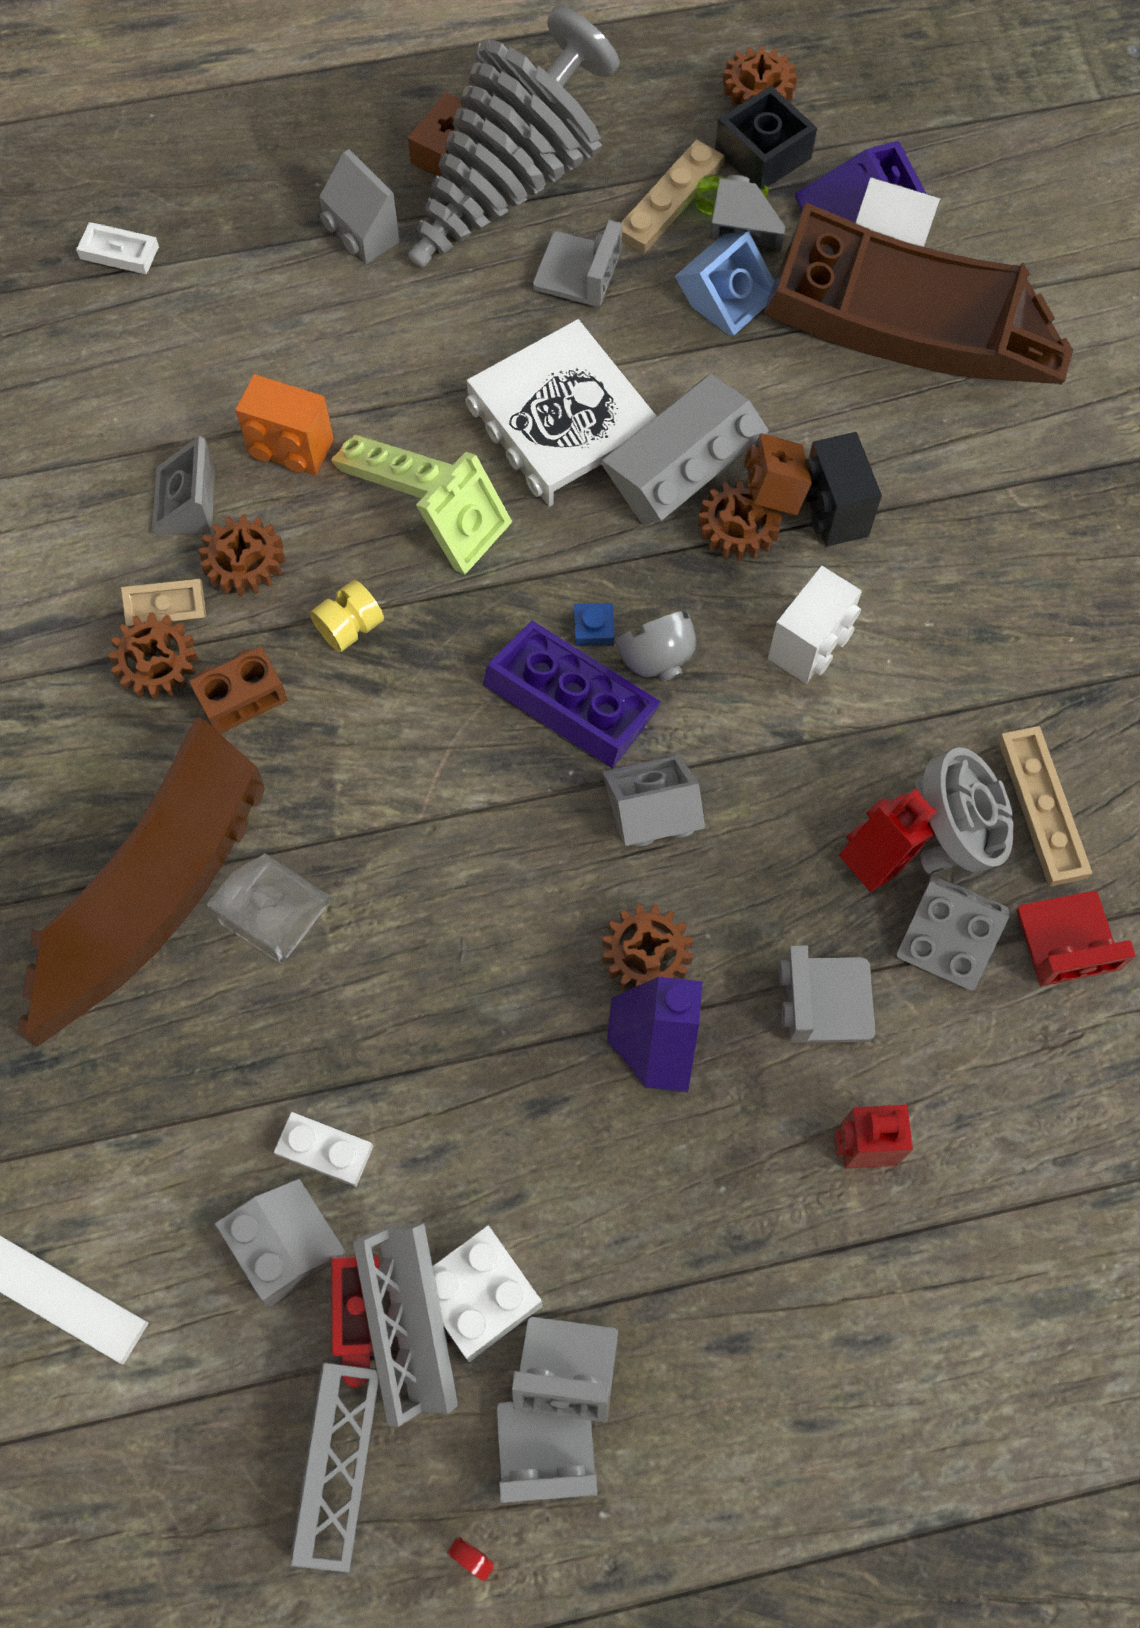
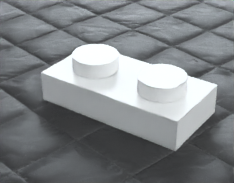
[76,222,159,274]
[273,1112,373,1187]

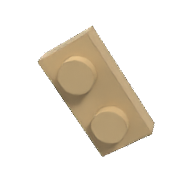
[121,579,207,627]

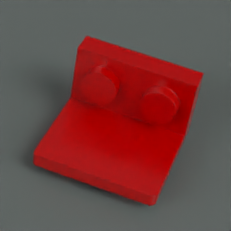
[1016,891,1136,987]

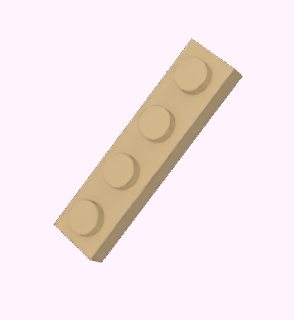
[621,139,725,254]
[998,726,1092,887]

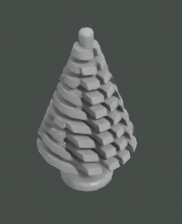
[408,5,620,268]

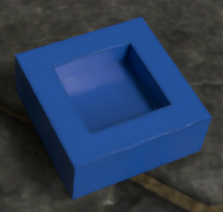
[574,603,614,646]

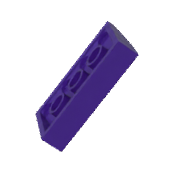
[483,621,661,768]

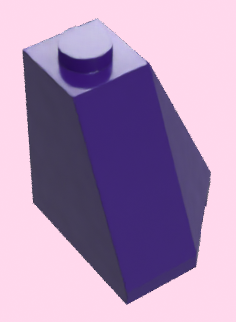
[607,977,703,1093]

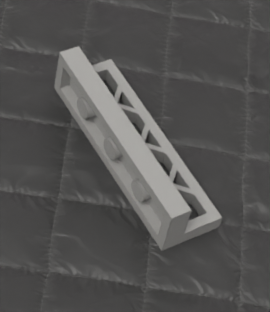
[353,1223,458,1427]
[290,1360,379,1573]

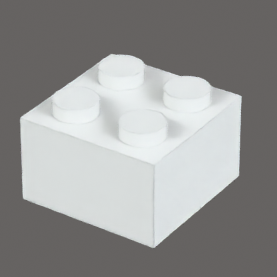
[768,566,862,684]
[433,1225,543,1362]

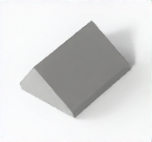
[152,436,216,535]

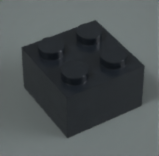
[715,86,817,191]
[804,431,882,547]

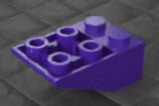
[795,140,926,223]

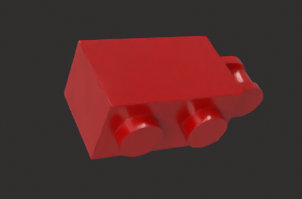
[839,789,937,892]
[834,1104,913,1169]
[330,1254,379,1388]

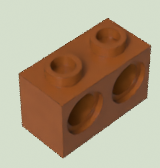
[189,646,288,734]

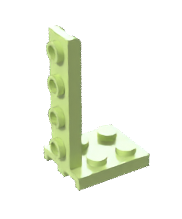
[331,435,512,574]

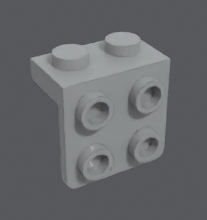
[779,946,875,1043]

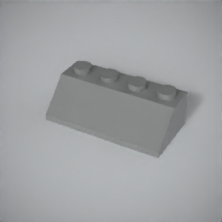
[600,374,769,524]

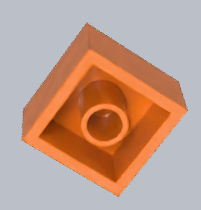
[235,374,334,476]

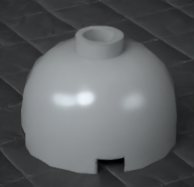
[615,611,697,682]

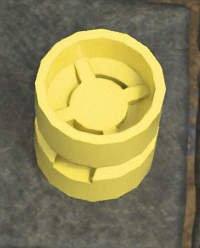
[309,579,384,653]

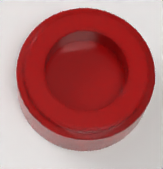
[446,1537,495,1582]

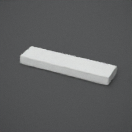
[0,1235,149,1364]

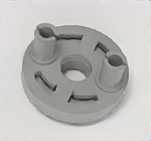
[915,747,1013,875]

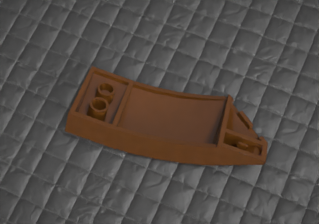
[763,202,1073,384]
[17,717,264,1047]

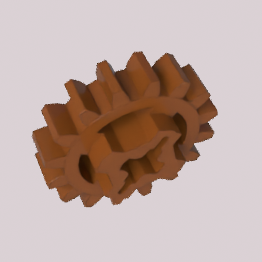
[722,46,798,105]
[698,480,782,561]
[199,514,285,596]
[108,613,198,700]
[602,904,693,990]

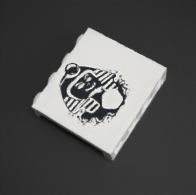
[465,319,656,507]

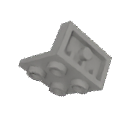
[533,220,623,308]
[897,874,1009,991]
[512,1317,618,1423]
[497,1402,597,1503]

